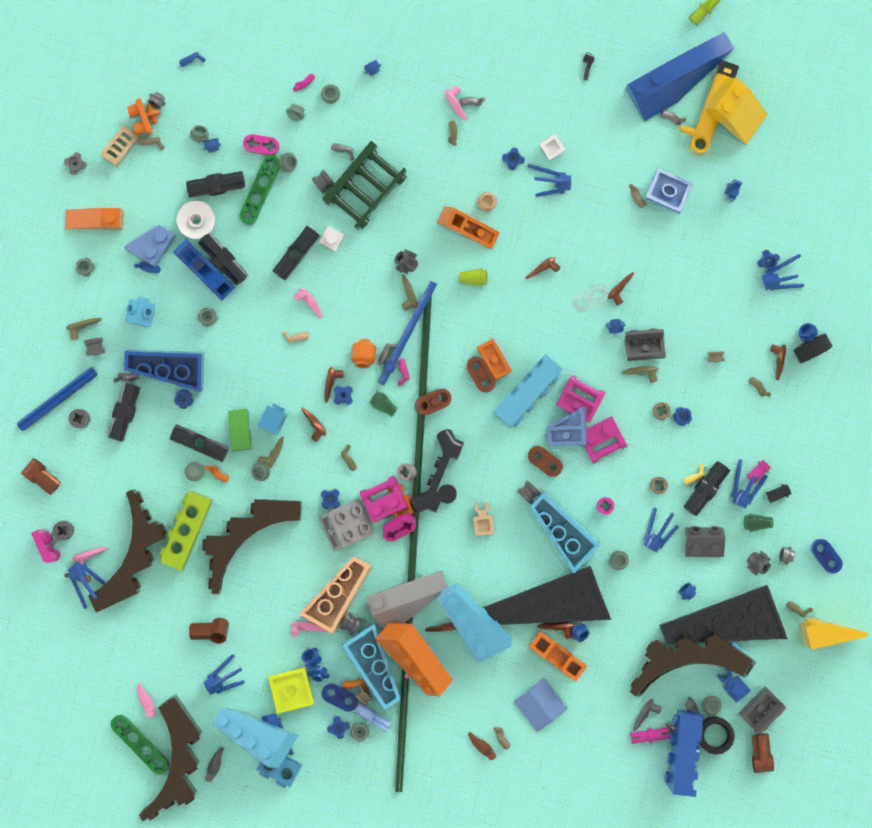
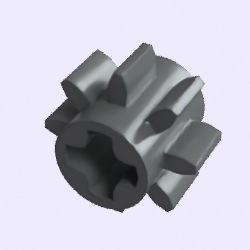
[394,249,418,274]
[747,551,771,576]

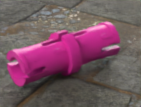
[630,727,670,745]

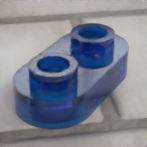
[811,539,843,574]
[321,683,358,712]

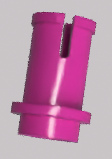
[746,460,771,484]

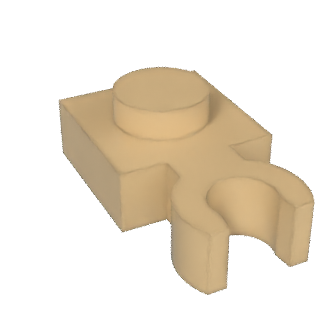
[473,502,494,536]

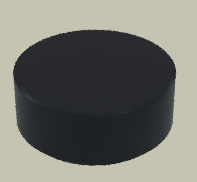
[438,484,457,504]

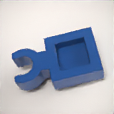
[724,179,742,202]
[717,669,751,703]

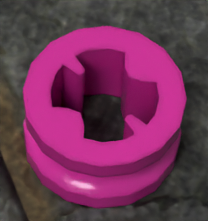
[596,497,614,515]

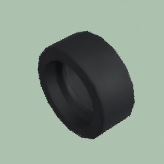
[793,334,833,363]
[699,716,735,755]

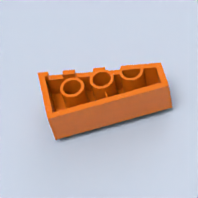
[375,623,453,696]

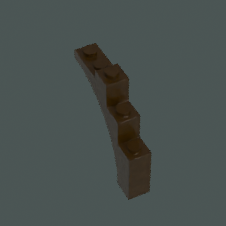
[88,489,167,613]
[202,499,302,594]
[630,634,757,697]
[139,694,202,821]

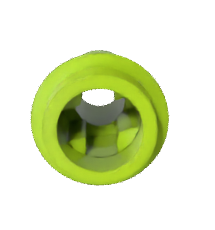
[459,268,488,287]

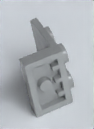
[319,499,374,552]

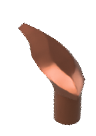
[525,257,561,279]
[608,272,634,306]
[770,344,787,381]
[324,366,344,403]
[301,408,326,442]
[425,621,457,632]
[537,622,574,639]
[468,732,497,760]

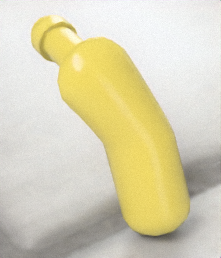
[683,464,705,485]

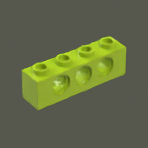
[159,491,213,571]

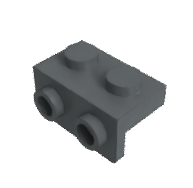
[625,328,666,361]
[685,526,726,557]
[738,686,786,735]

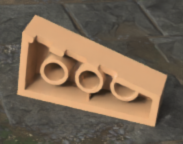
[299,556,373,634]

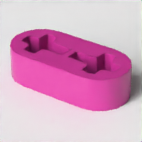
[243,134,280,155]
[383,513,416,541]

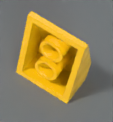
[705,77,768,145]
[799,617,868,650]

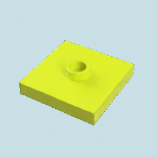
[268,667,314,714]

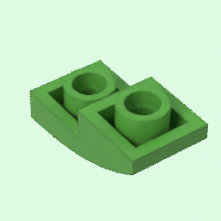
[228,409,252,452]

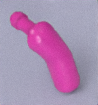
[293,73,315,92]
[398,359,410,386]

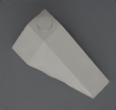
[366,571,448,630]

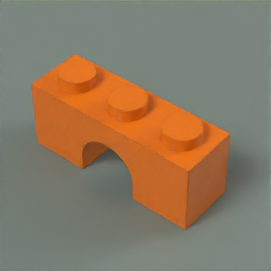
[528,630,587,682]

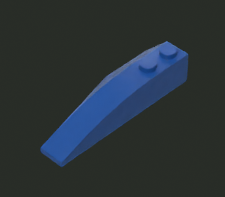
[625,32,734,121]

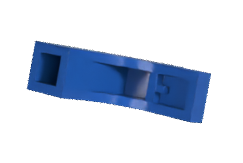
[173,239,235,301]

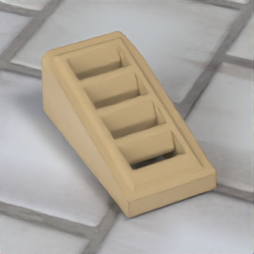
[100,125,140,168]

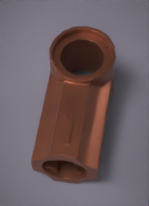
[21,458,62,495]
[189,618,229,644]
[751,734,774,773]

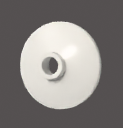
[177,201,215,239]

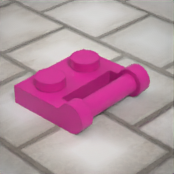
[556,375,606,423]
[583,416,628,464]
[359,476,408,523]
[31,529,61,563]

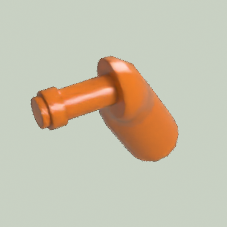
[205,465,229,483]
[342,679,369,691]

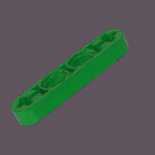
[240,155,280,225]
[110,714,169,774]

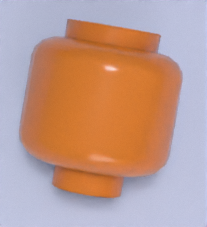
[351,339,377,368]

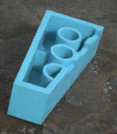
[493,354,563,428]
[530,491,600,573]
[439,583,512,663]
[341,624,401,710]
[212,708,299,768]

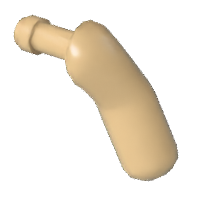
[282,331,309,343]

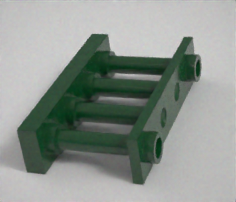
[322,141,407,231]

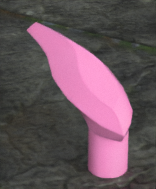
[445,85,467,121]
[294,288,322,318]
[72,547,107,564]
[290,621,327,637]
[137,683,155,717]

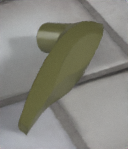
[401,274,418,311]
[66,318,102,340]
[622,366,659,383]
[257,436,284,468]

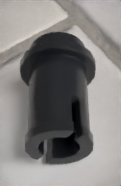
[766,484,792,504]

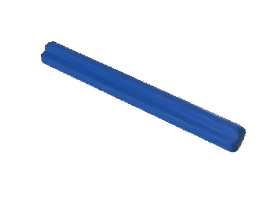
[17,367,98,431]

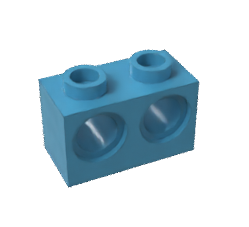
[258,404,288,435]
[256,756,302,788]

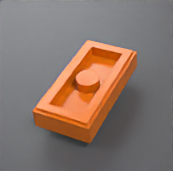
[477,338,512,381]

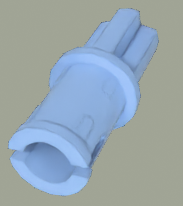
[354,702,392,732]

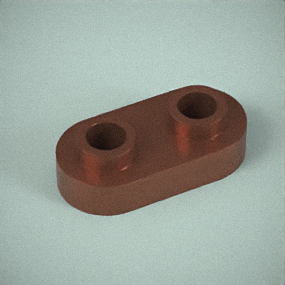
[466,357,496,392]
[414,388,451,415]
[528,446,562,477]

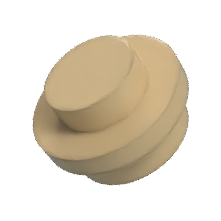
[478,192,497,211]

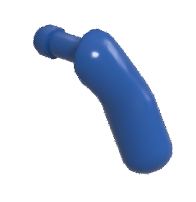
[179,52,206,67]
[134,262,161,273]

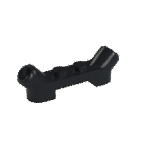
[411,429,464,513]

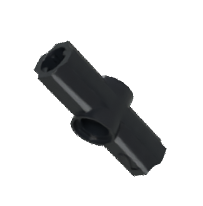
[186,171,246,198]
[272,226,320,281]
[198,232,249,286]
[107,382,141,442]
[170,424,229,462]
[683,461,731,517]

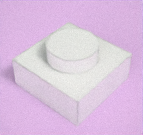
[539,134,566,161]
[319,226,345,252]

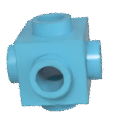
[125,297,156,327]

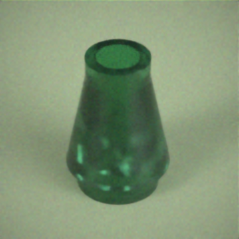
[369,391,398,417]
[743,513,774,532]

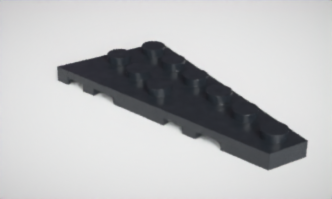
[483,566,611,625]
[659,585,788,643]

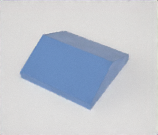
[645,168,693,214]
[513,678,567,732]

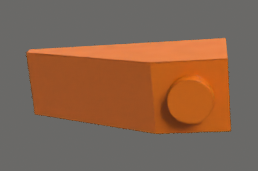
[437,206,500,249]
[65,208,124,230]

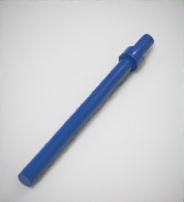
[378,281,437,386]

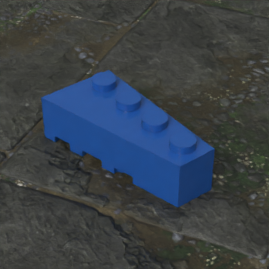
[124,349,204,392]
[664,709,703,797]

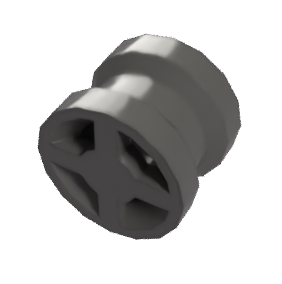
[311,169,334,194]
[84,337,106,356]
[69,409,90,428]
[517,480,541,504]
[53,521,74,540]
[340,612,362,636]

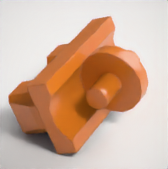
[127,98,161,136]

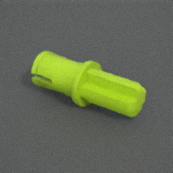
[688,0,721,26]

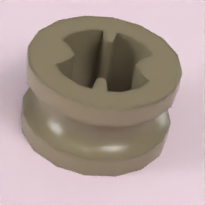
[707,351,725,362]
[652,402,671,420]
[650,477,668,494]
[354,687,373,706]

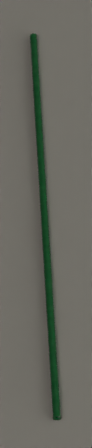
[395,295,432,792]

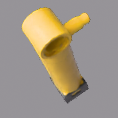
[679,59,739,156]

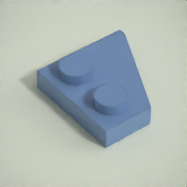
[124,225,176,268]
[547,407,587,446]

